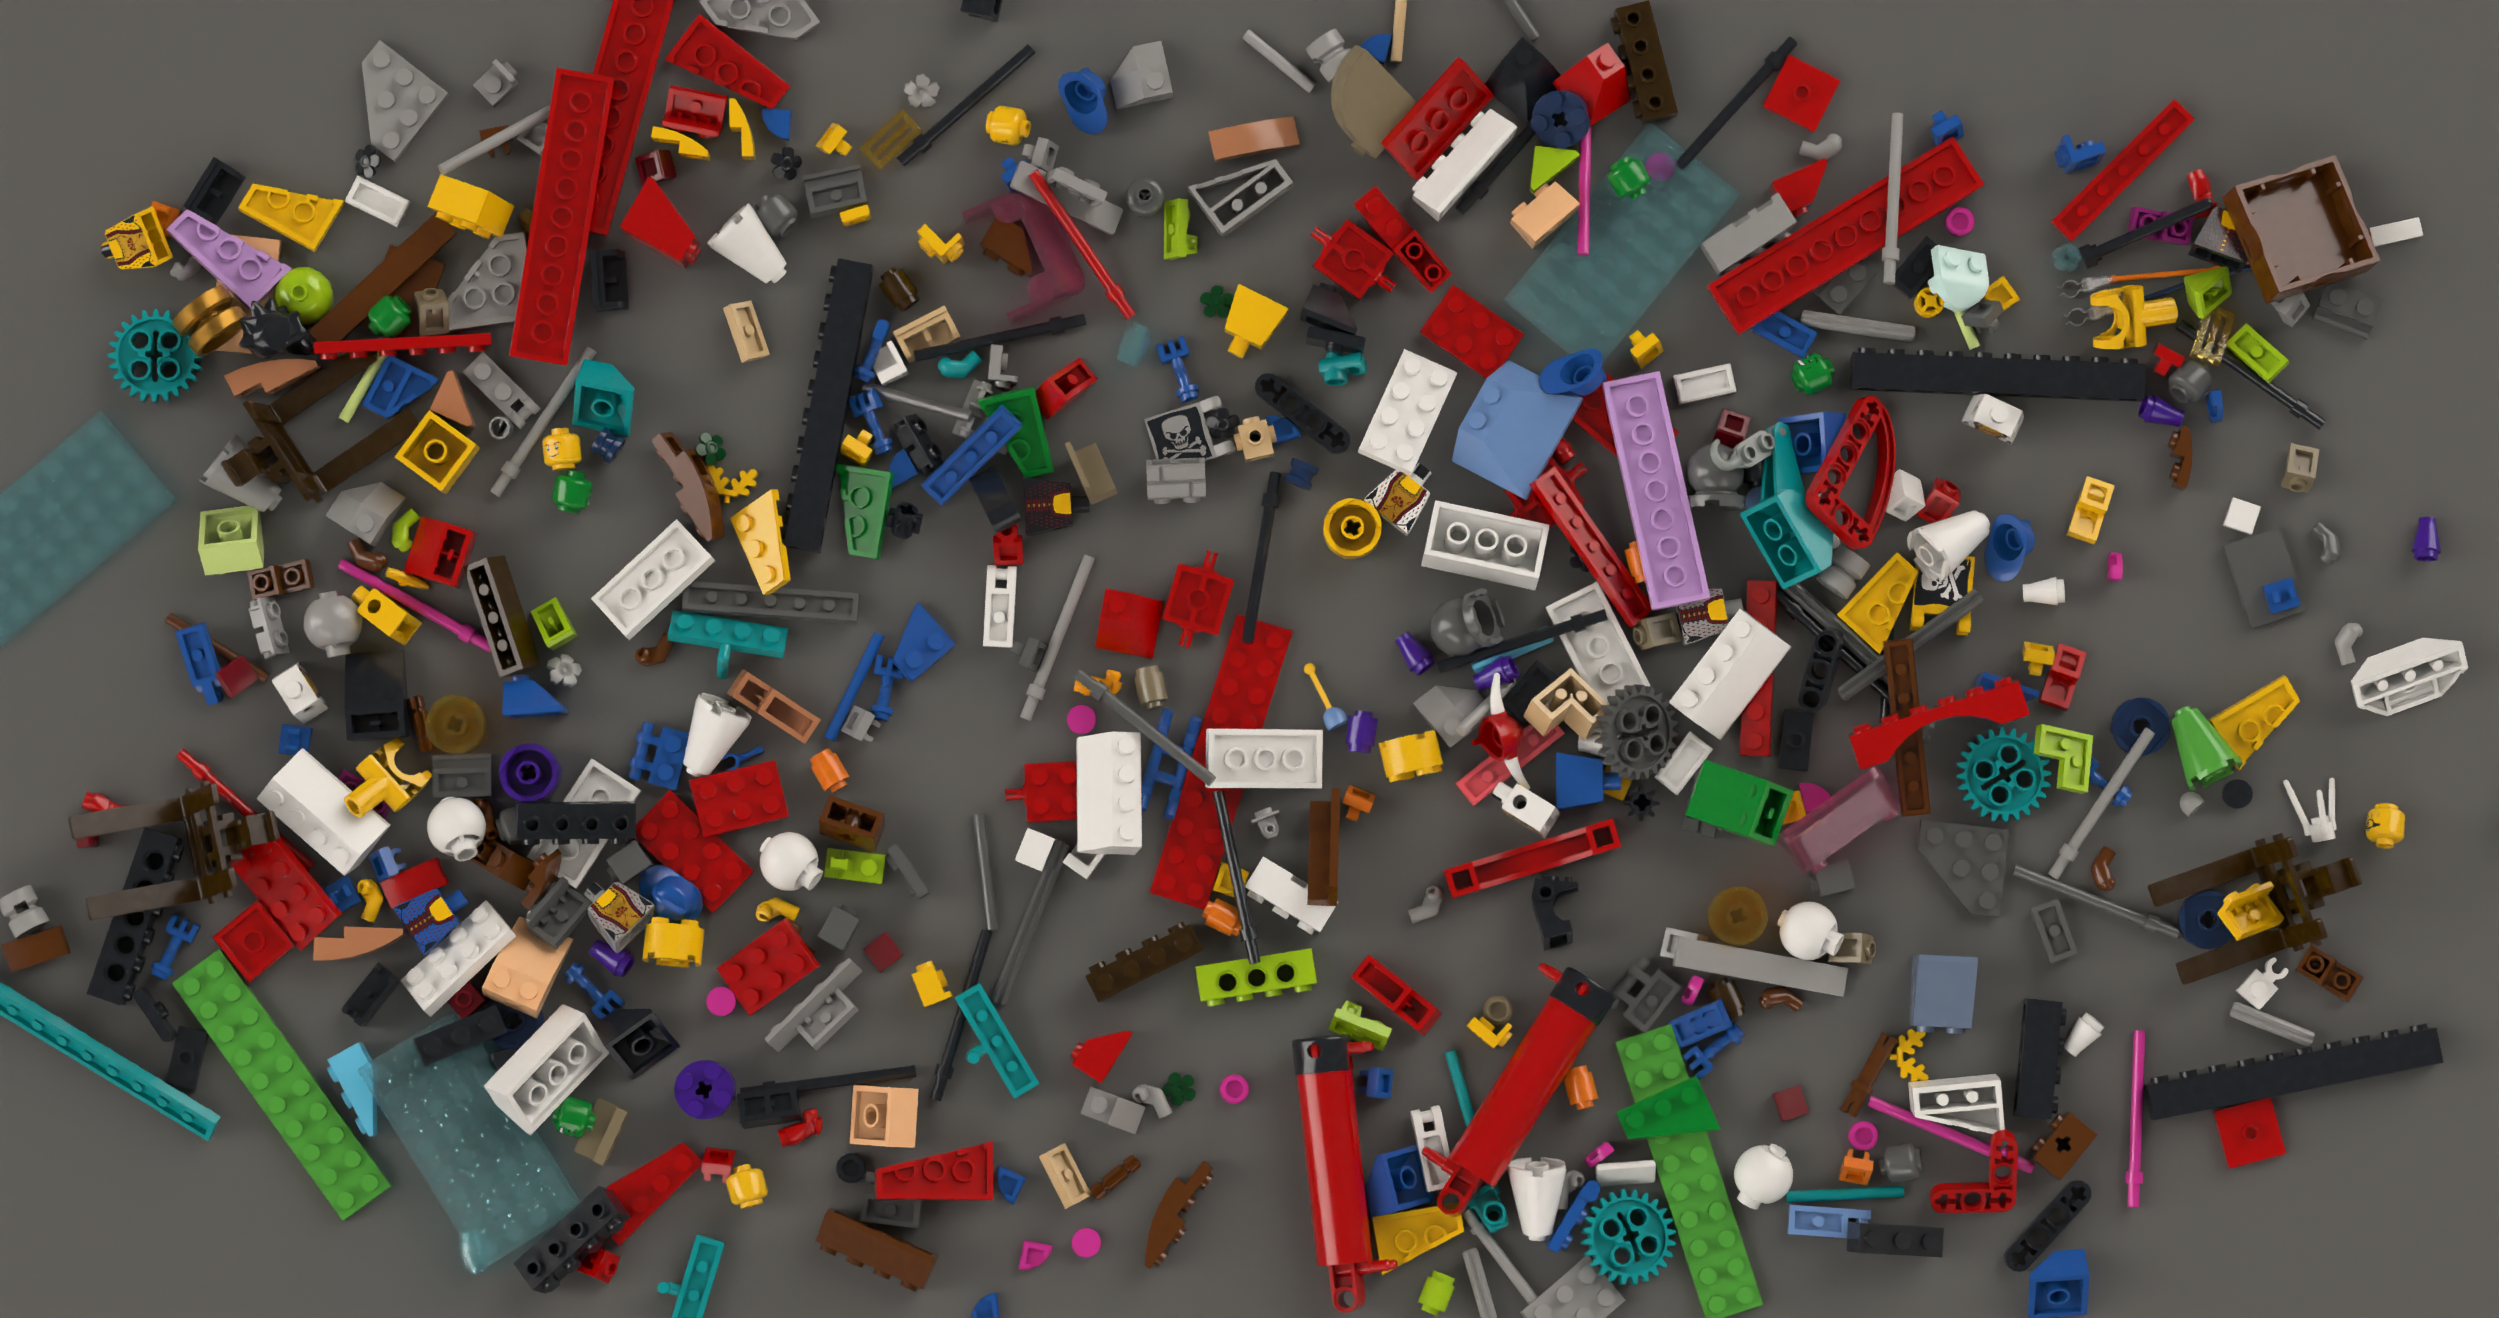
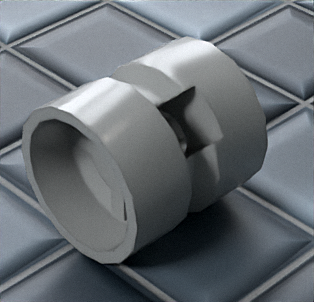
[1305,28,1351,84]
[1816,545,1870,600]
[0,885,50,939]

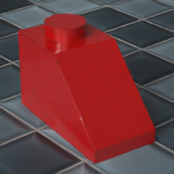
[1770,158,1827,218]
[1035,357,1098,420]
[1070,1030,1133,1083]

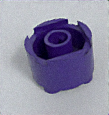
[499,744,562,802]
[674,1060,736,1119]

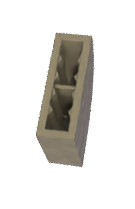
[1331,45,1417,159]

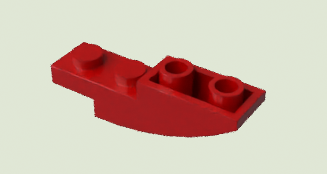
[1352,185,1452,293]

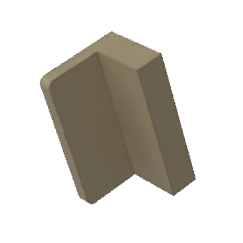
[1065,441,1118,505]
[574,1098,630,1166]

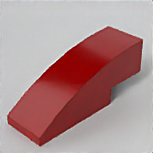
[1351,954,1442,1036]

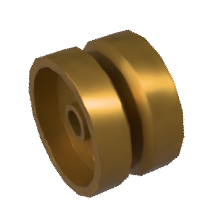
[172,285,248,357]

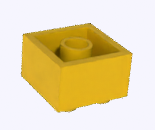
[427,174,514,239]
[395,410,480,495]

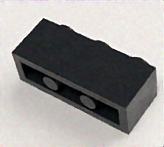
[412,1005,507,1069]
[1847,1222,1944,1257]

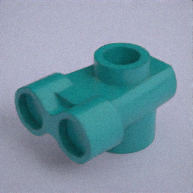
[1319,352,1367,386]
[1468,1184,1510,1234]

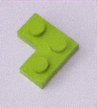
[2034,724,2093,794]

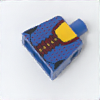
[393,888,469,955]

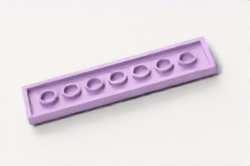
[1602,371,1710,611]

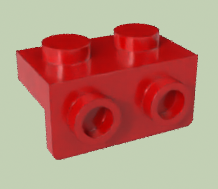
[662,85,728,139]

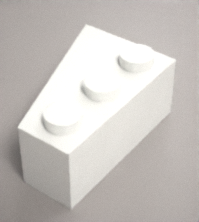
[1245,857,1338,935]
[1908,1074,2005,1134]

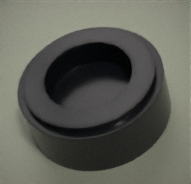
[2222,779,2253,809]
[836,1153,866,1183]

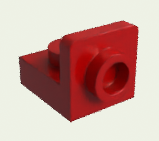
[1916,477,1961,524]
[577,1248,620,1284]

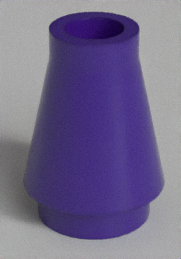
[2138,395,2184,427]
[2411,517,2441,562]
[1395,631,1436,676]
[1473,656,1519,691]
[589,939,635,977]

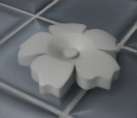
[904,74,940,107]
[546,654,582,688]

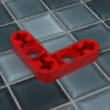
[1929,1130,2018,1213]

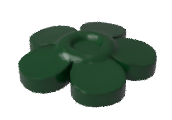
[1200,285,1233,318]
[695,432,726,466]
[1162,1072,1196,1106]

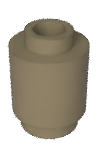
[1134,665,1168,710]

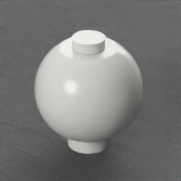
[427,797,486,861]
[760,832,823,891]
[1777,901,1844,960]
[1734,1144,1793,1209]

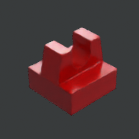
[2152,342,2185,376]
[701,1147,735,1183]

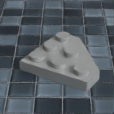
[699,0,821,40]
[362,40,449,163]
[447,232,527,332]

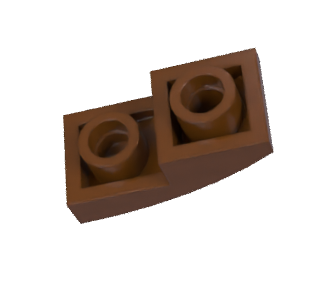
[2168,426,2192,491]
[247,559,315,600]
[521,849,562,910]
[1,925,71,972]
[2296,945,2363,1003]

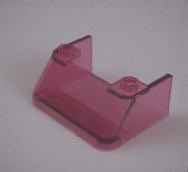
[961,191,1085,325]
[1777,765,1901,874]

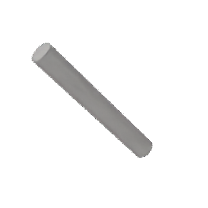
[1242,29,1317,93]
[1456,679,1517,736]

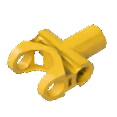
[2090,285,2178,349]
[344,738,432,818]

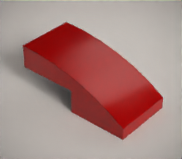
[2039,643,2087,712]
[380,857,449,910]

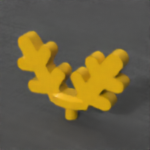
[707,465,758,503]
[1889,1029,1929,1082]

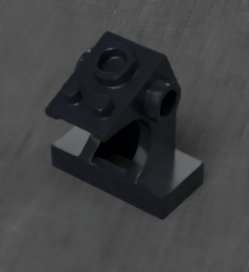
[1531,875,1579,951]

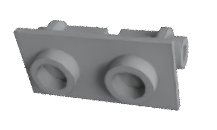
[248,597,290,659]
[1251,807,1279,839]

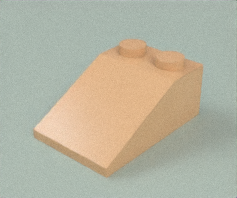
[482,916,573,1019]

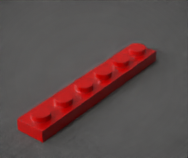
[2050,99,2195,242]
[313,333,491,360]
[1529,466,1652,627]
[1740,580,1778,757]

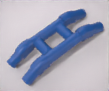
[1141,709,1202,820]

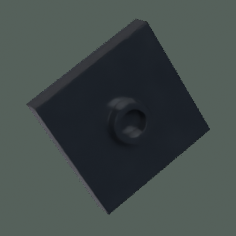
[1306,326,1366,355]

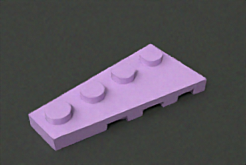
[166,209,292,311]

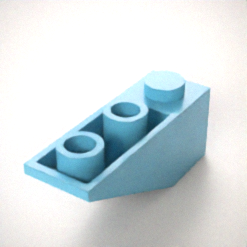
[327,1042,378,1137]

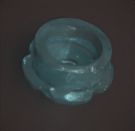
[2052,243,2081,272]

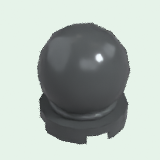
[1686,444,1745,511]
[1430,588,1505,656]

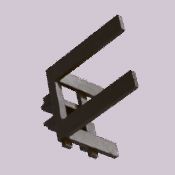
[221,351,419,504]
[68,781,280,921]
[2148,833,2362,985]

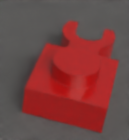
[993,523,1024,565]

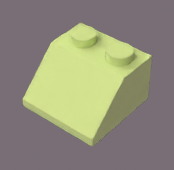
[198,506,264,576]

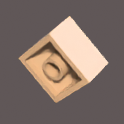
[1510,181,1580,249]
[850,1085,918,1148]

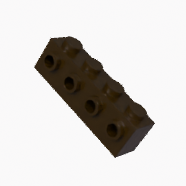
[1610,0,1678,125]
[463,555,541,678]
[1085,922,1204,1002]

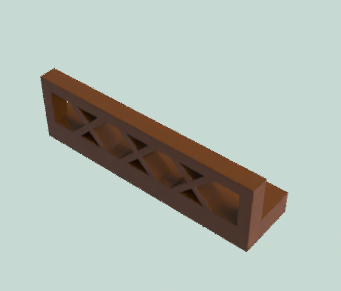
[1307,788,1340,906]

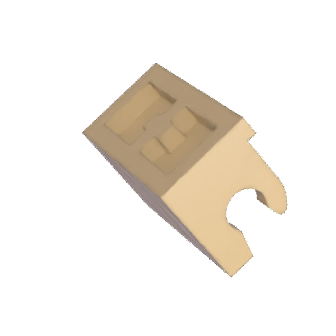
[893,305,960,363]

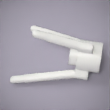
[2283,778,2337,842]

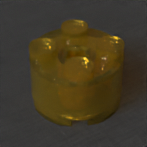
[425,695,488,755]
[1706,886,1768,946]

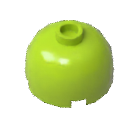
[274,267,334,325]

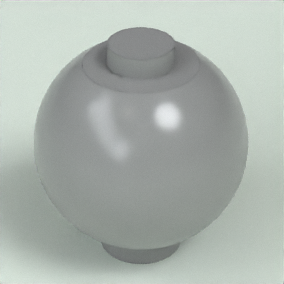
[303,591,363,658]

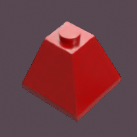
[1552,43,1630,127]
[1095,588,1164,659]

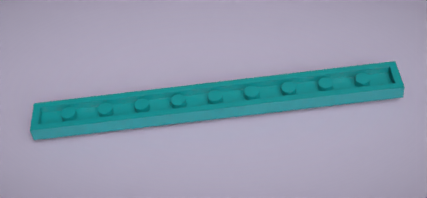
[0,982,221,1141]

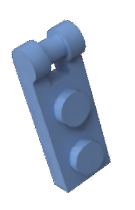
[1787,1204,1872,1238]

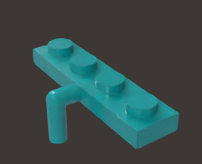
[668,610,788,679]
[954,983,1039,1099]
[657,1234,726,1318]

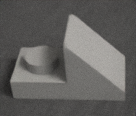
[1080,1086,1145,1134]

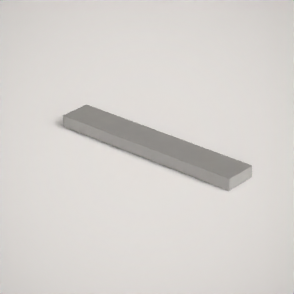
[1672,937,1848,997]

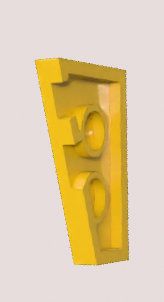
[238,183,345,252]
[730,489,791,595]
[1837,552,1919,655]
[2208,675,2300,771]
[1372,1202,1464,1275]

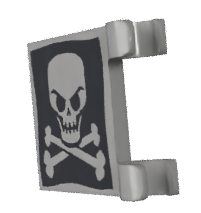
[1144,396,1236,461]

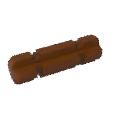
[407,695,436,753]
[1089,1155,1141,1200]

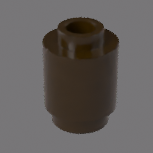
[879,267,920,312]
[1707,977,1746,1020]

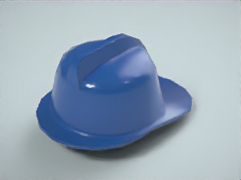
[1058,67,1108,134]
[1539,348,1607,396]
[1984,514,2035,582]
[639,865,703,924]

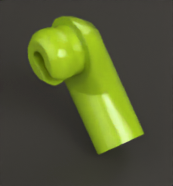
[391,508,421,552]

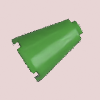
[2171,706,2243,791]

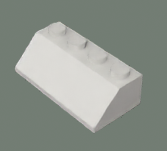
[1412,109,1517,222]
[1421,500,1550,590]
[1669,609,1791,740]
[1076,732,1142,855]
[257,748,390,876]
[484,1004,609,1135]

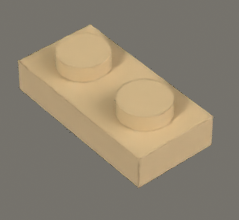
[723,300,770,363]
[1039,1143,1092,1209]

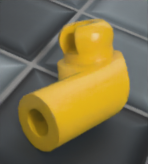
[357,879,383,923]
[755,897,801,922]

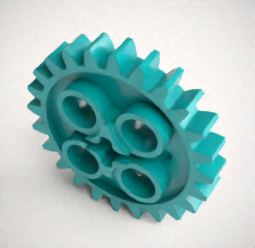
[107,309,204,404]
[1955,727,2052,823]
[1580,1189,1676,1285]

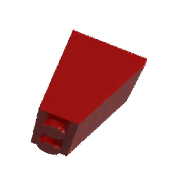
[620,177,701,269]

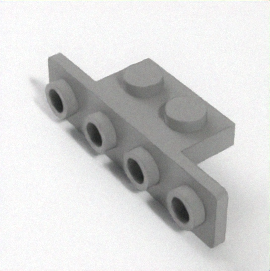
[1010,161,1123,235]
[765,958,862,1052]

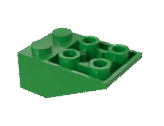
[1685,760,1794,846]

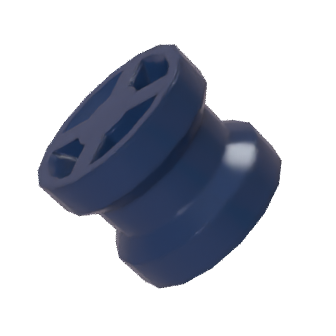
[590,427,626,464]
[1283,458,1319,491]

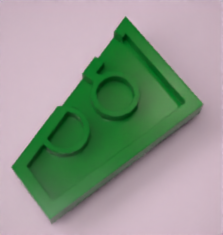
[977,386,1054,478]
[836,464,895,560]
[1615,1076,1721,1139]

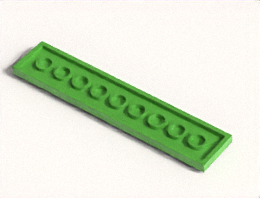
[172,949,392,1221]
[1615,1024,1763,1318]

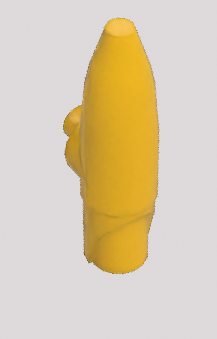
[386,567,430,589]

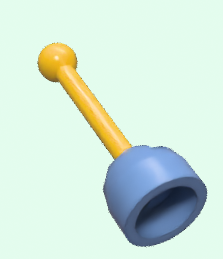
[1304,663,1348,731]

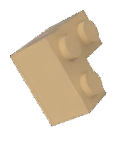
[1523,668,1609,740]

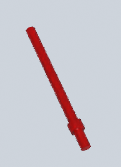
[1028,169,1136,320]
[176,748,316,872]

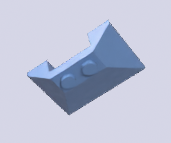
[1452,360,1583,500]

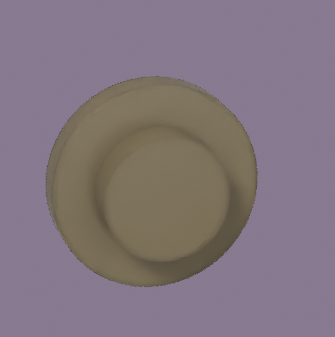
[1483,996,1513,1025]

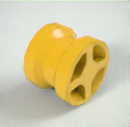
[1914,287,1945,318]

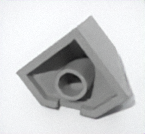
[1110,41,1173,110]
[325,482,406,547]
[1413,685,1491,749]

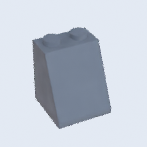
[1910,954,1978,1034]

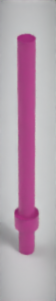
[1577,126,1592,256]
[338,558,491,653]
[2125,1030,2145,1208]
[1867,1095,2035,1174]

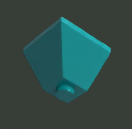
[572,359,635,437]

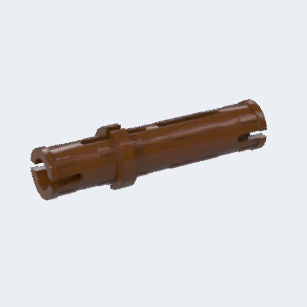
[1840,1032,1898,1118]

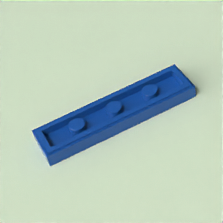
[921,405,1023,506]

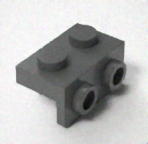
[525,877,592,950]

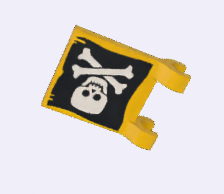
[1909,555,1975,636]

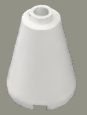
[707,203,787,284]
[1907,510,1990,581]
[683,693,752,778]
[1507,1157,1566,1241]

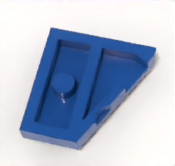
[362,356,440,420]
[892,602,956,683]

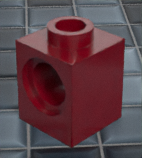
[447,979,489,1019]

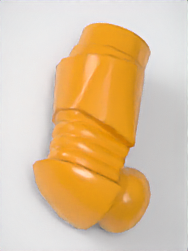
[1073,670,1123,696]

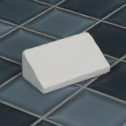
[1595,1160,1656,1187]

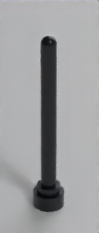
[2078,198,2213,269]

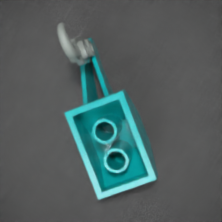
[1710,422,1834,590]

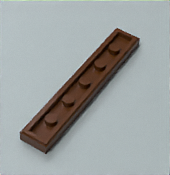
[309,212,457,342]
[1883,638,1931,817]

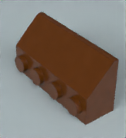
[815,1208,939,1292]

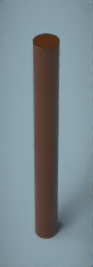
[165,613,270,683]

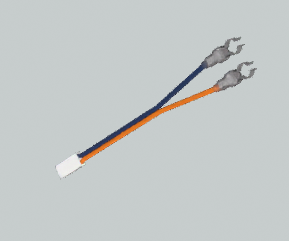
[2057,217,2423,326]

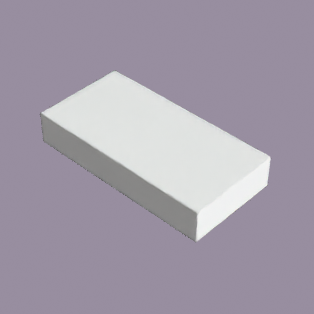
[345,175,411,228]
[1673,363,1737,405]
[1654,731,1713,795]

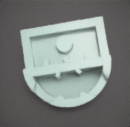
[1928,245,1989,312]

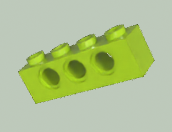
[1195,948,1317,1006]

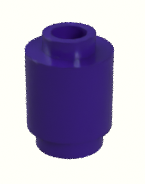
[1345,710,1378,753]

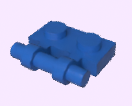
[628,721,689,791]

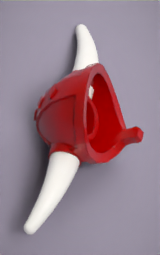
[1471,673,1530,790]

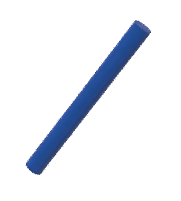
[824,632,885,742]

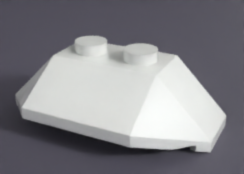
[2351,638,2468,716]

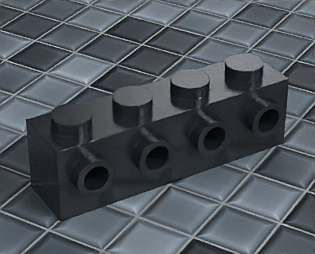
[516,801,636,845]
[513,1186,631,1294]

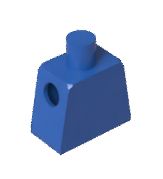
[1556,753,1621,810]

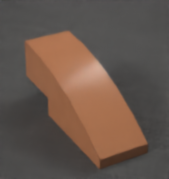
[1208,116,1300,163]
[224,359,322,399]
[727,669,821,744]
[313,926,407,961]

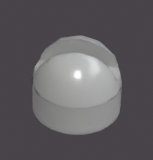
[2180,792,2205,817]

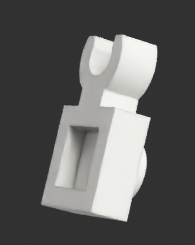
[2235,957,2288,1010]

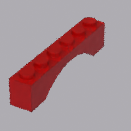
[1848,676,2030,770]
[1443,818,1621,899]

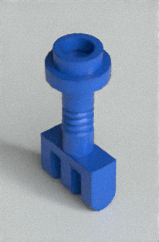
[853,319,891,383]
[1156,336,1199,403]
[849,388,893,456]
[870,654,904,721]
[2089,757,2133,808]
[151,913,201,981]
[563,962,626,1020]
[1682,1022,1745,1080]

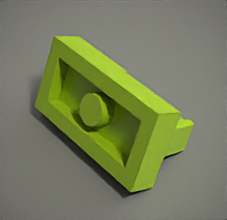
[1164,198,1198,260]
[2226,323,2289,384]
[824,848,886,884]
[1328,1000,1392,1051]

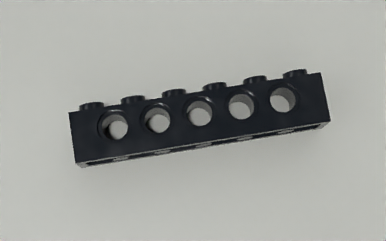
[86,827,184,1006]

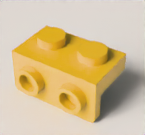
[917,224,965,264]
[2217,881,2284,941]

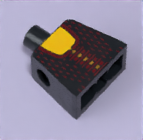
[2188,207,2248,273]
[1023,478,1090,536]

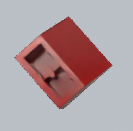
[404,516,478,590]

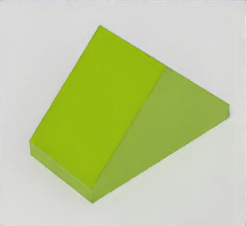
[1529,146,1580,195]
[2183,267,2232,318]
[530,597,578,651]

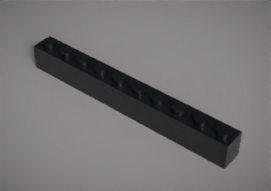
[781,258,874,553]
[1850,348,2146,402]
[2144,1023,2444,1120]

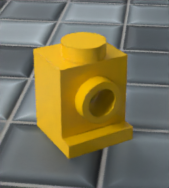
[911,960,953,1007]

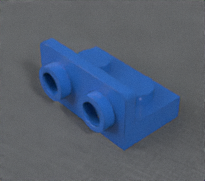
[2054,135,2106,174]

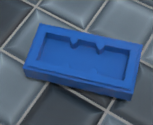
[1668,999,1733,1049]

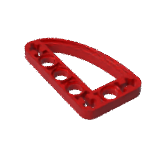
[1805,396,1896,550]

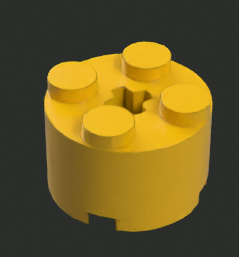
[1323,498,1382,559]
[1378,730,1443,783]
[642,917,704,967]

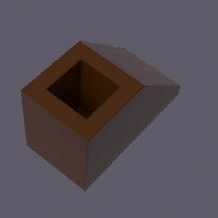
[980,214,1034,278]
[470,836,535,891]

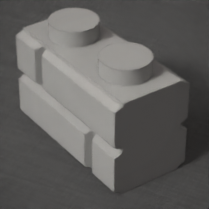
[1146,457,1206,504]

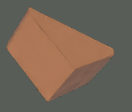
[430,370,476,429]

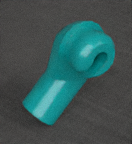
[938,351,982,379]

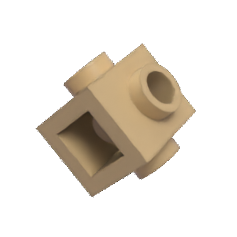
[1233,416,1277,463]

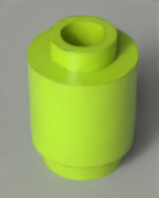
[1418,1270,1455,1316]

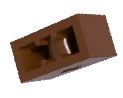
[819,795,885,853]
[2030,1112,2098,1180]

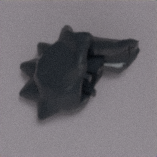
[239,297,316,359]

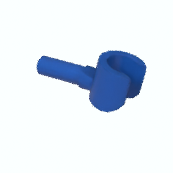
[722,745,764,771]

